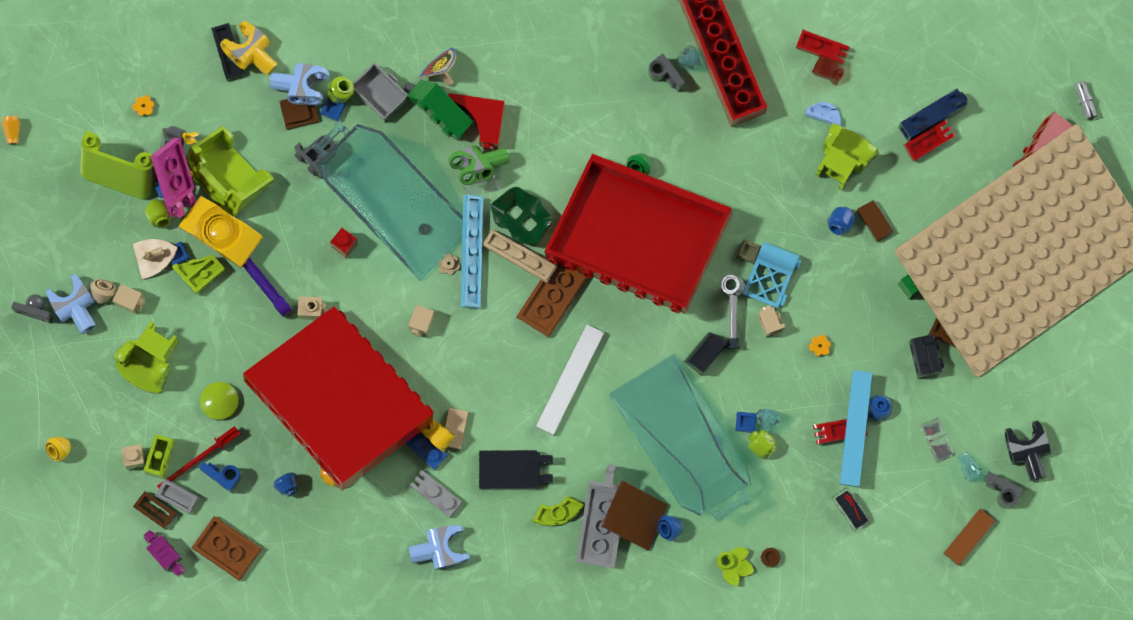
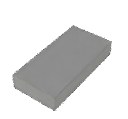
[155,479,199,514]

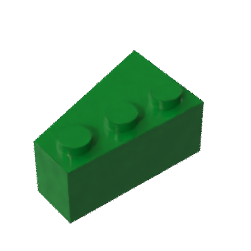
[407,79,473,138]

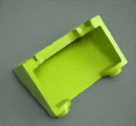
[186,126,274,217]
[80,130,157,200]

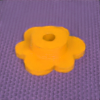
[132,95,154,116]
[809,335,831,356]

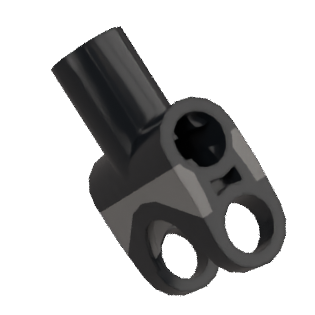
[1005,420,1051,482]

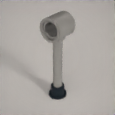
[721,275,745,349]

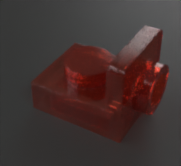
[812,56,844,86]

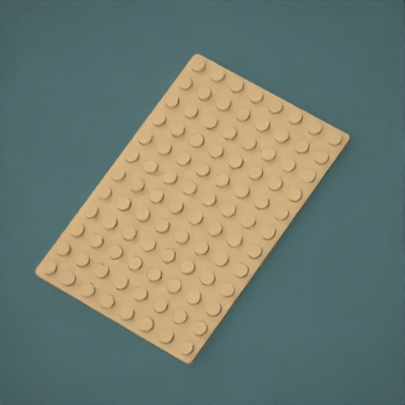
[894,124,1133,377]

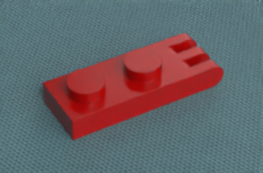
[796,29,850,65]
[903,119,956,161]
[813,419,868,445]

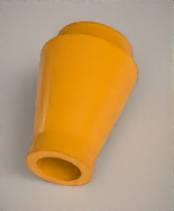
[1,116,20,144]

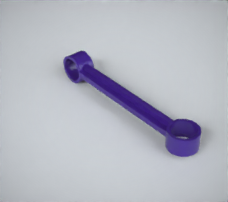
[242,257,293,318]

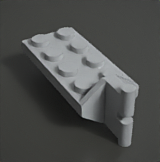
[576,464,620,568]

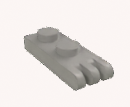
[409,470,462,518]

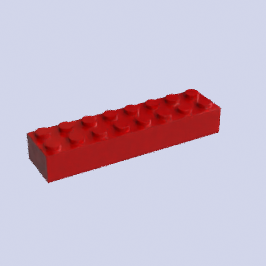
[678,0,768,127]

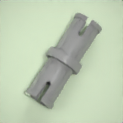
[1074,81,1098,120]

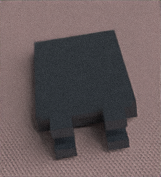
[479,450,553,490]

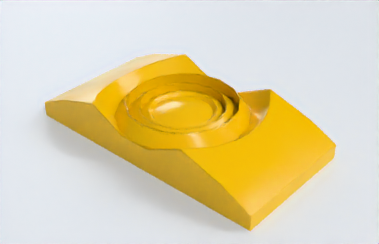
[178,196,263,268]

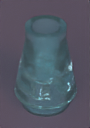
[957,452,983,482]

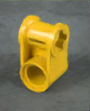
[421,420,456,452]

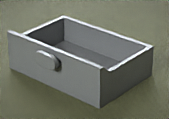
[353,62,409,123]

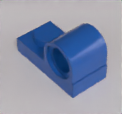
[198,461,241,493]

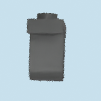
[294,135,336,179]

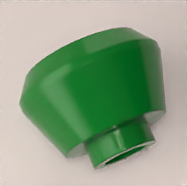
[626,153,651,175]

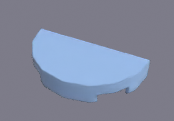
[804,102,841,126]

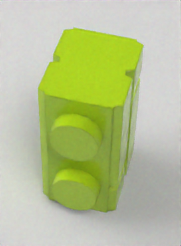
[144,434,176,479]

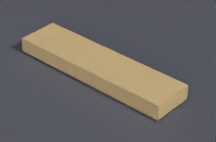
[482,229,557,283]

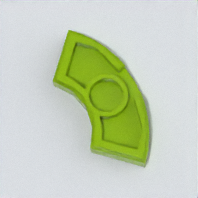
[532,496,584,526]

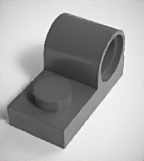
[648,54,685,92]
[983,472,1024,509]

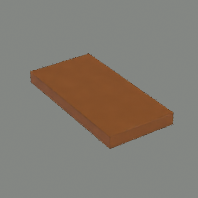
[516,263,587,338]

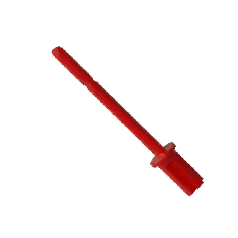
[157,426,241,489]

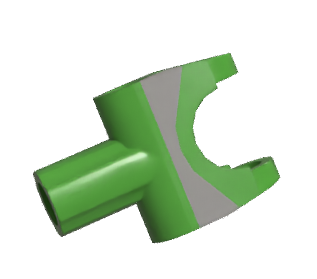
[448,146,509,185]

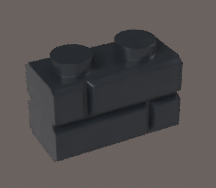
[909,334,944,379]

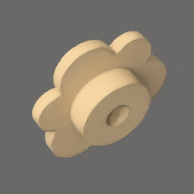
[438,253,460,275]

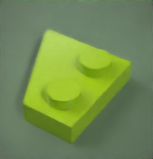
[172,254,225,295]

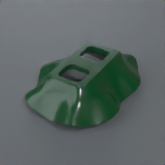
[491,186,553,246]

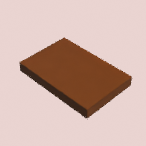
[191,516,262,581]

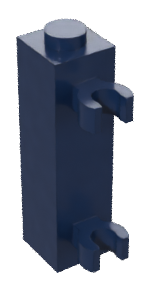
[898,88,968,142]

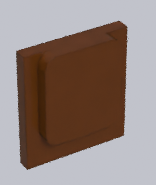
[279,99,319,130]

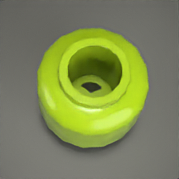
[327,76,354,103]
[145,199,172,228]
[748,430,777,458]

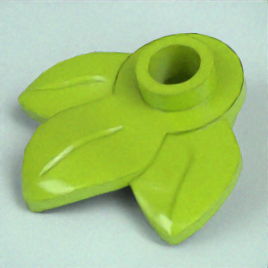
[716,547,754,586]

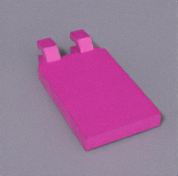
[151,138,196,218]

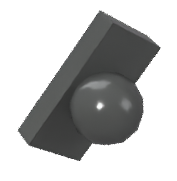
[11,294,53,323]

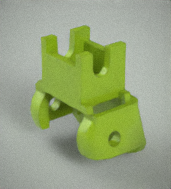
[815,123,879,190]
[113,321,180,394]

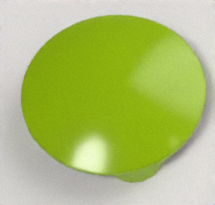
[200,382,239,421]

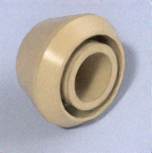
[90,279,116,304]

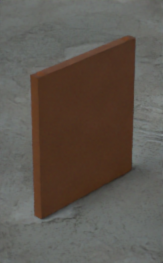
[601,480,668,551]

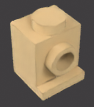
[758,305,785,337]

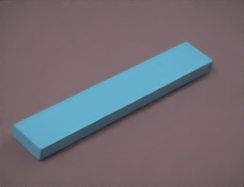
[461,194,483,309]
[839,370,872,487]

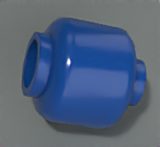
[827,207,855,235]

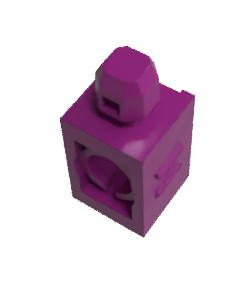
[143,530,185,577]

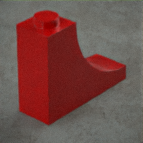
[448,93,505,151]

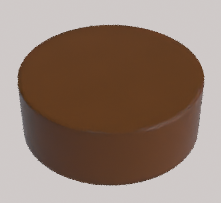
[760,548,780,568]

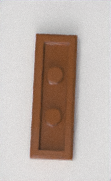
[943,509,995,566]

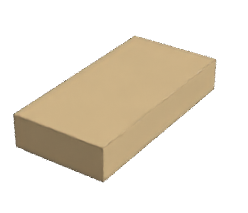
[445,408,468,450]

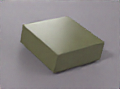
[736,239,761,265]

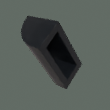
[684,332,727,376]

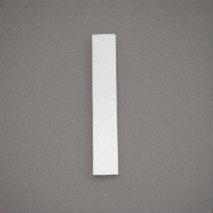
[536,325,604,435]

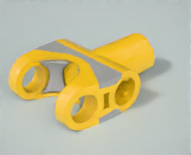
[220,21,278,76]

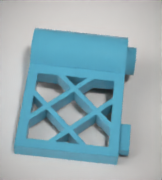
[743,242,801,308]

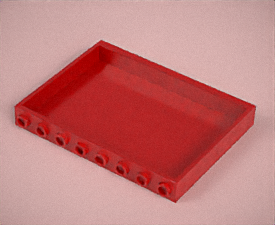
[544,153,732,314]
[243,306,434,491]

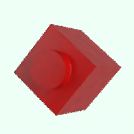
[330,227,358,259]

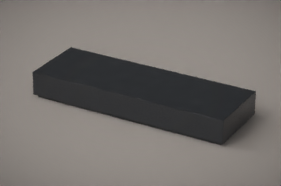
[211,23,245,81]

